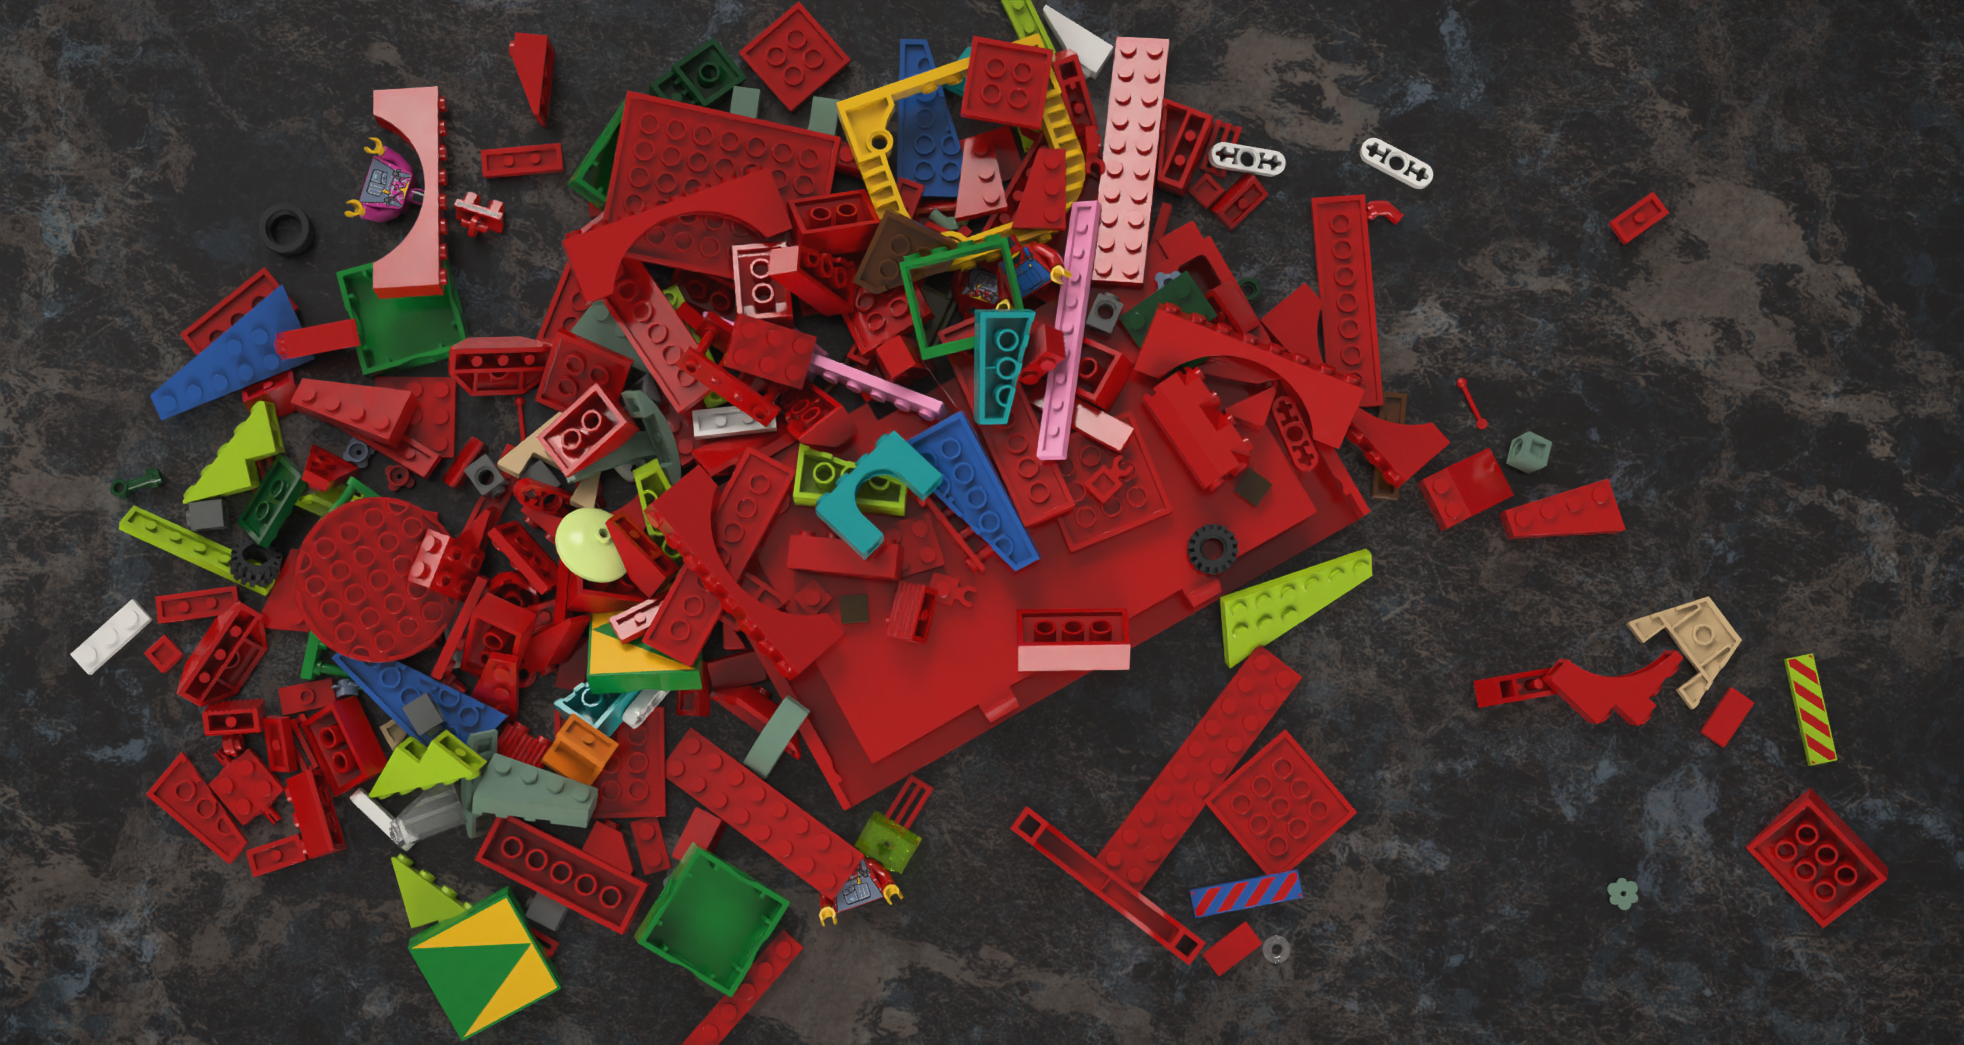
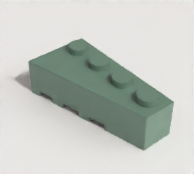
[570,300,654,379]
[472,753,598,828]

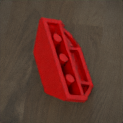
[448,336,552,396]
[176,601,267,707]
[709,685,802,760]

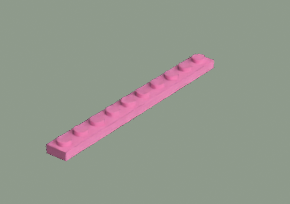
[1036,200,1101,460]
[702,311,948,421]

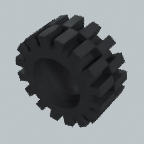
[1187,523,1238,575]
[230,537,282,587]

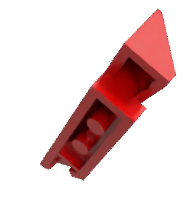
[692,416,798,477]

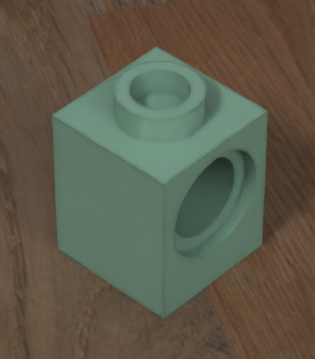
[1506,431,1552,474]

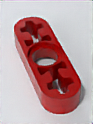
[1270,396,1318,472]
[513,478,578,518]

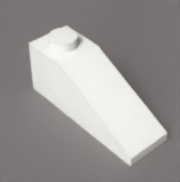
[1042,5,1113,80]

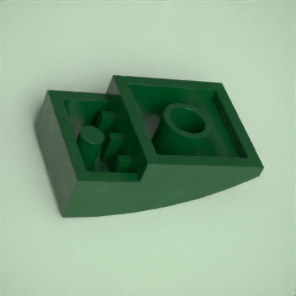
[649,38,747,109]

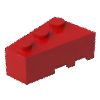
[1157,98,1215,197]

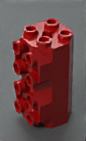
[1141,366,1253,492]

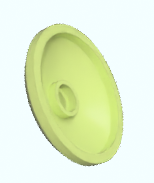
[555,508,627,583]

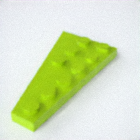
[1220,548,1372,668]

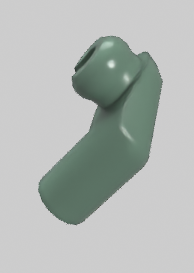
[927,208,969,232]

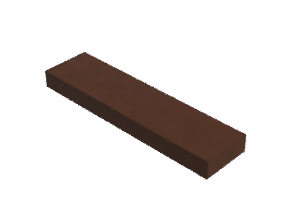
[1370,391,1407,501]

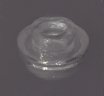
[1262,935,1290,963]

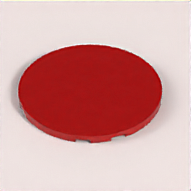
[293,497,460,662]

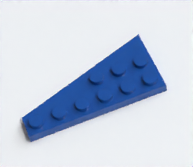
[150,283,315,420]

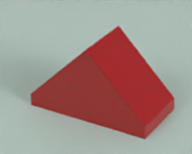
[1222,386,1276,431]

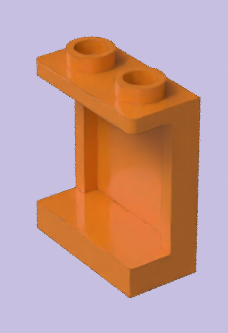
[541,713,619,786]

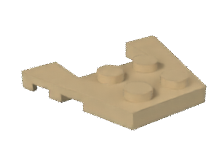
[497,412,601,509]
[1626,596,1742,709]

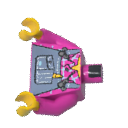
[344,137,424,223]

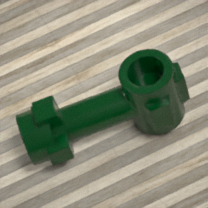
[110,467,164,500]

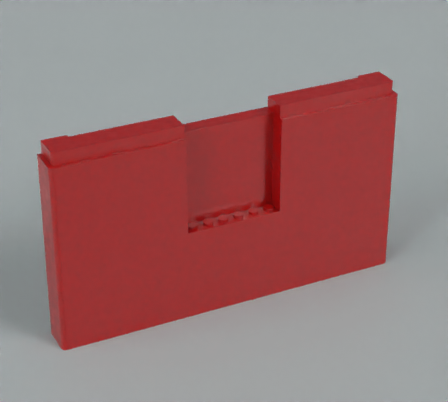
[711,220,1371,811]

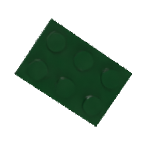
[1119,270,1218,348]
[237,454,308,548]

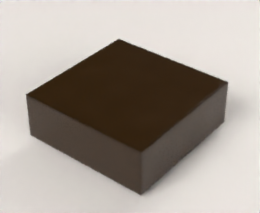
[1233,468,1273,508]
[839,594,870,624]

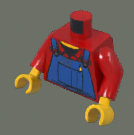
[996,234,1072,309]

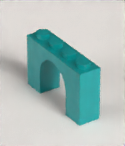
[815,430,942,560]

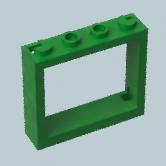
[899,233,1030,360]

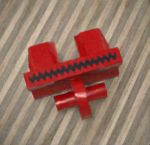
[454,192,505,238]

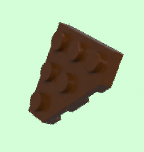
[853,208,958,294]

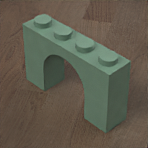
[730,86,840,136]

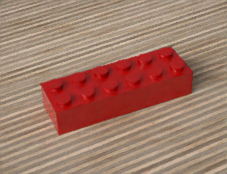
[475,815,651,935]

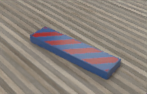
[1190,869,1304,918]

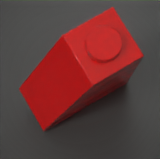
[274,318,360,360]

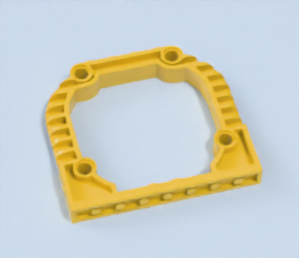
[836,33,1085,272]

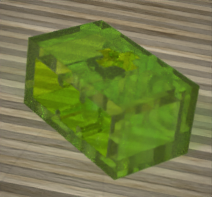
[854,810,922,874]

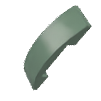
[621,390,681,486]
[565,431,658,484]
[743,695,810,781]
[461,729,498,838]

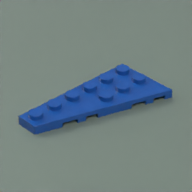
[897,39,963,199]
[906,410,1042,571]
[332,653,508,748]

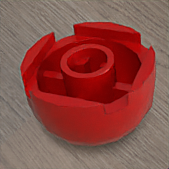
[488,571,539,608]

